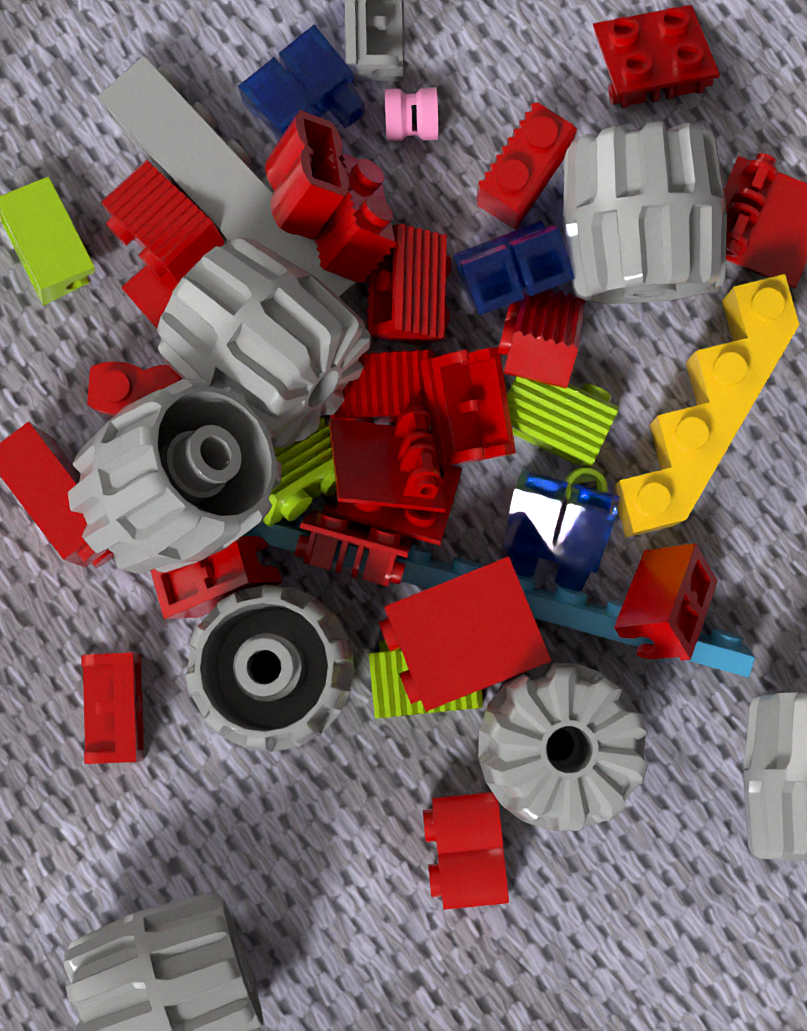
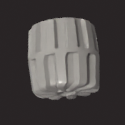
[563,121,727,304]
[157,237,371,448]
[68,379,282,574]
[184,584,354,752]
[478,663,649,831]
[743,692,807,861]
[64,893,265,1031]

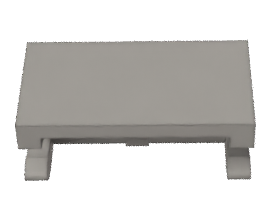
[345,0,403,81]

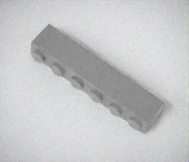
[97,56,357,304]

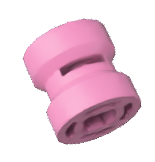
[385,87,438,142]

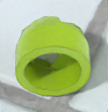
[564,467,608,511]

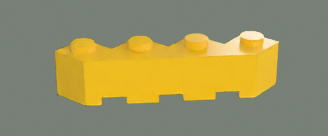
[612,274,799,538]

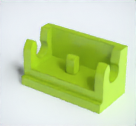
[0,176,95,306]

